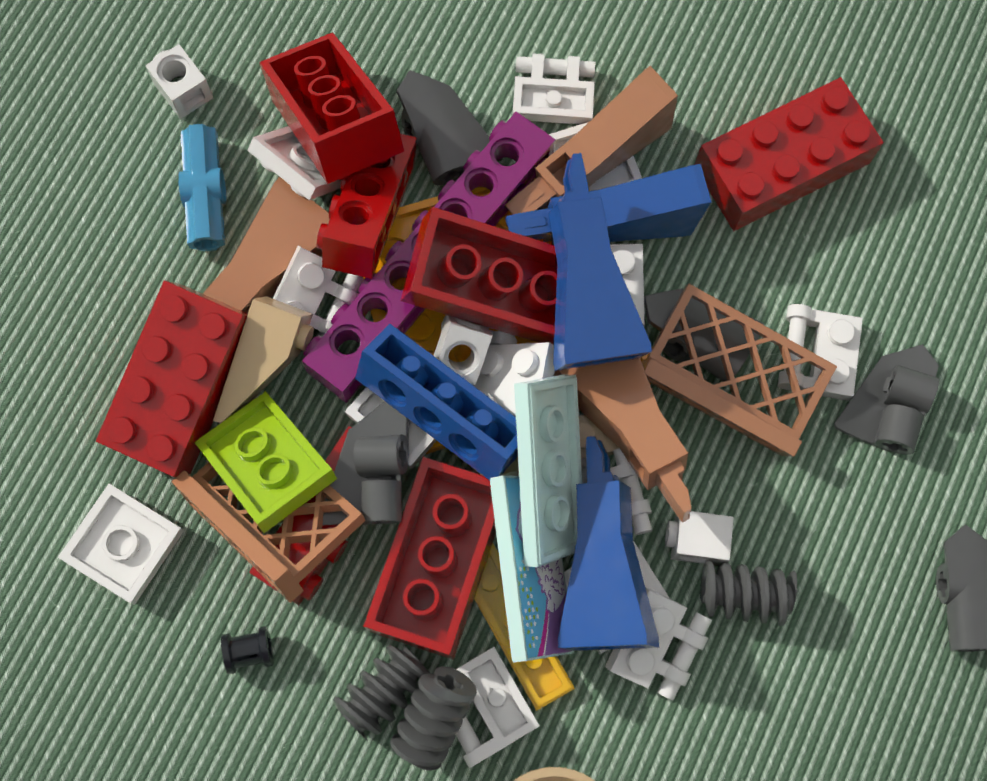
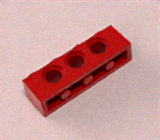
[316,134,417,279]

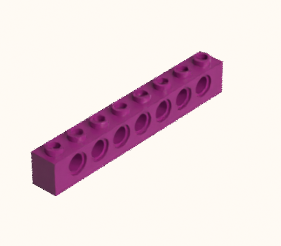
[302,111,556,403]

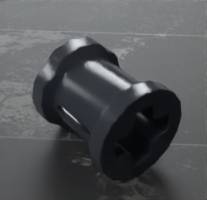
[221,626,274,674]

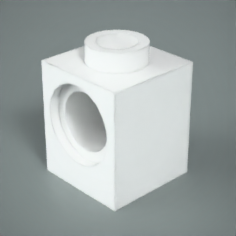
[145,44,213,119]
[433,315,492,385]
[665,511,734,566]

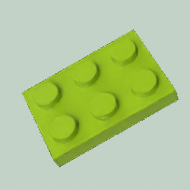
[194,391,338,533]

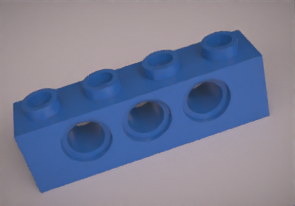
[355,324,518,480]

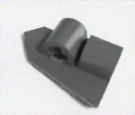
[396,70,503,186]
[644,288,765,381]
[834,344,939,455]
[323,401,409,525]
[936,524,987,652]

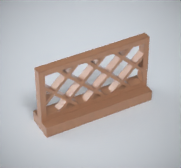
[642,284,837,457]
[171,462,366,603]

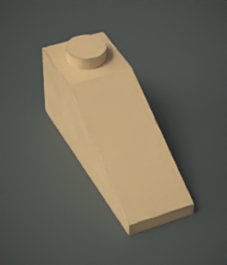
[213,296,314,423]

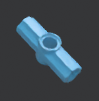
[178,124,227,252]

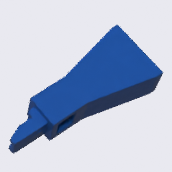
[549,153,652,371]
[505,164,711,245]
[558,436,659,651]

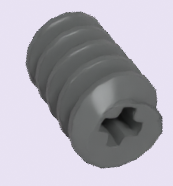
[700,560,797,626]
[333,644,431,741]
[390,666,477,771]

